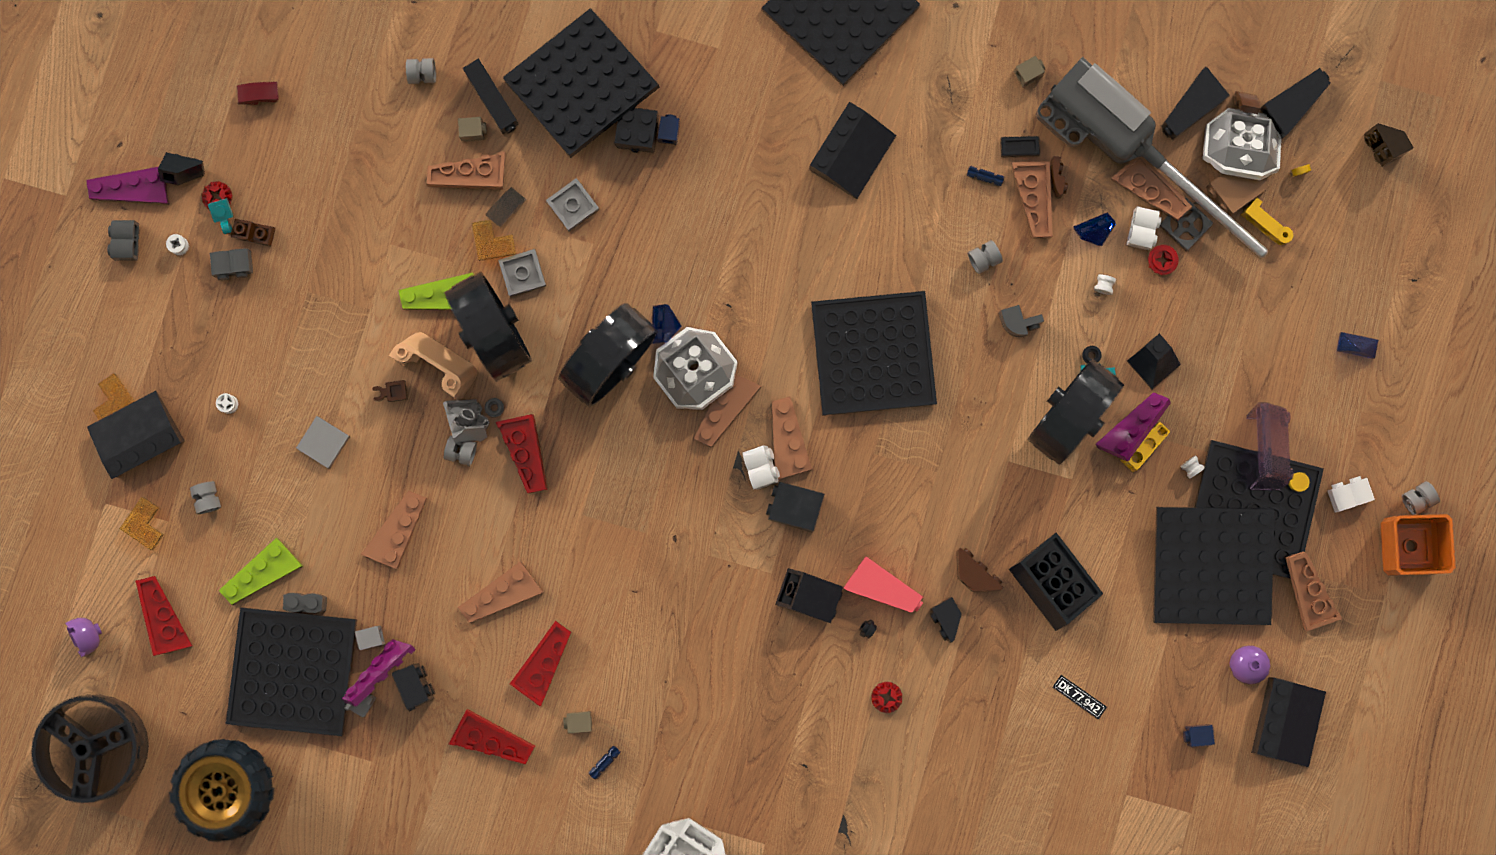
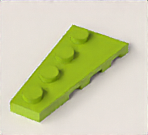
[398,273,474,310]
[219,538,303,605]

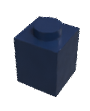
[658,114,680,145]
[1183,724,1215,747]

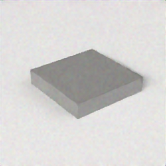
[546,178,599,231]
[498,249,546,297]
[296,416,350,469]

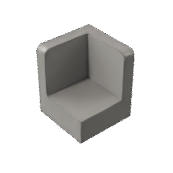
[355,626,385,650]
[344,694,376,717]

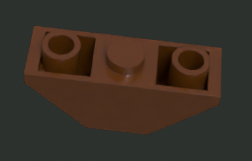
[956,548,1004,591]

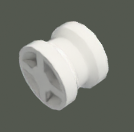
[166,234,189,256]
[1094,274,1116,295]
[216,393,239,414]
[1180,455,1205,479]

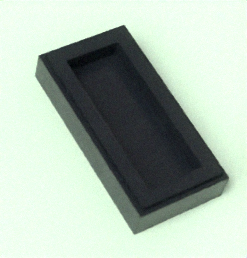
[1000,136,1040,157]

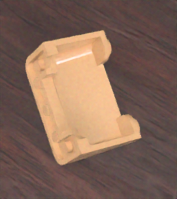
[389,332,477,400]

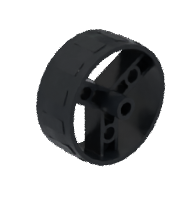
[445,271,532,381]
[558,303,658,407]
[1027,359,1125,465]
[31,695,149,803]

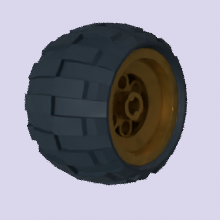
[169,739,274,842]

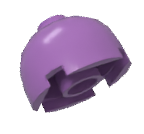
[65,618,102,658]
[1230,645,1271,684]

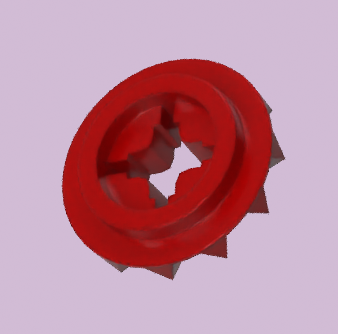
[201,181,232,209]
[1147,245,1179,275]
[871,682,902,713]

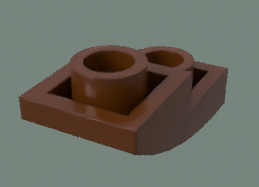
[1235,91,1261,114]
[1050,156,1068,199]
[231,219,276,246]

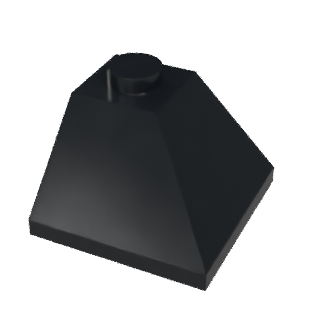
[1127,333,1181,390]

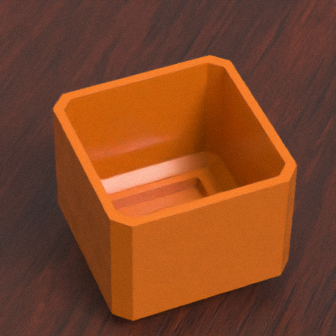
[1381,514,1455,576]

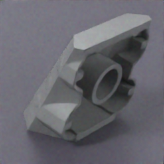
[443,399,489,444]

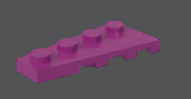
[86,167,169,204]
[1095,392,1171,461]
[342,639,416,707]

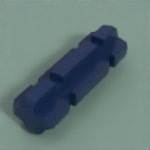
[967,166,1004,186]
[589,746,620,779]

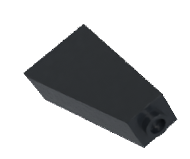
[462,58,519,134]
[1161,66,1230,140]
[1260,68,1331,139]

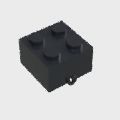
[614,108,660,153]
[392,663,435,712]

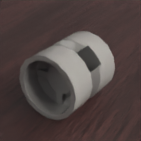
[406,58,436,84]
[967,240,1003,274]
[443,435,477,466]
[189,481,221,514]
[1402,481,1440,515]

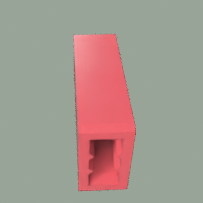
[843,557,923,613]

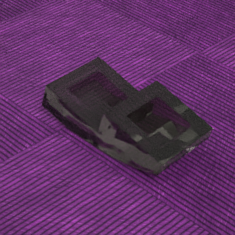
[485,187,526,227]

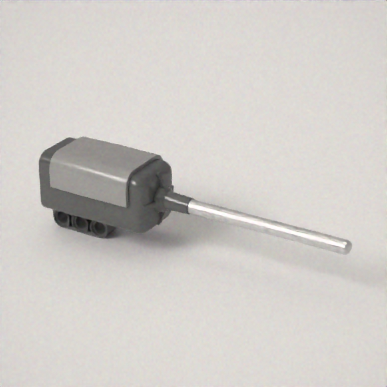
[1036,57,1268,258]

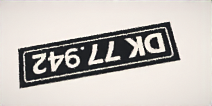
[1053,675,1107,720]

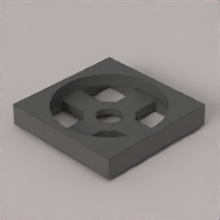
[1160,198,1213,251]

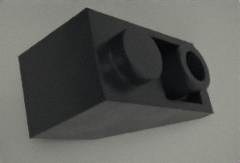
[158,152,205,186]
[930,597,962,643]

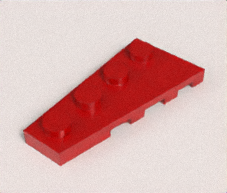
[496,414,548,493]
[135,576,193,656]
[510,621,572,707]
[449,709,535,764]

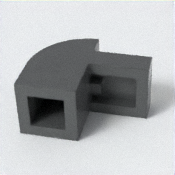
[999,305,1044,337]

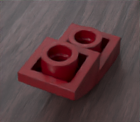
[237,82,278,105]

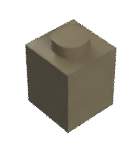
[1014,56,1045,87]
[458,117,487,142]
[563,711,593,733]

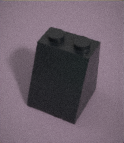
[766,482,824,533]
[775,568,843,623]

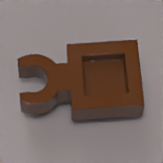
[372,380,408,402]

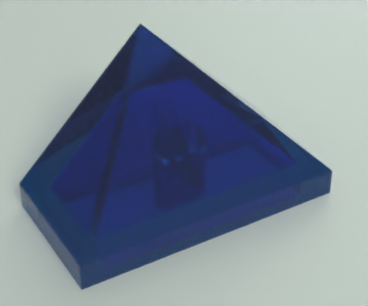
[1073,212,1116,247]
[652,304,682,344]
[1337,332,1378,359]

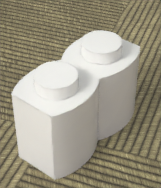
[1127,207,1162,250]
[743,445,780,490]
[1327,476,1375,512]

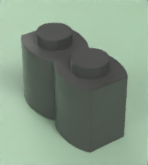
[107,220,139,261]
[210,249,253,280]
[283,593,327,613]

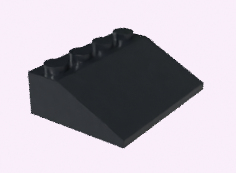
[809,101,897,199]
[87,391,185,479]
[1009,532,1103,631]
[1251,677,1326,767]

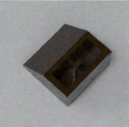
[1364,123,1414,167]

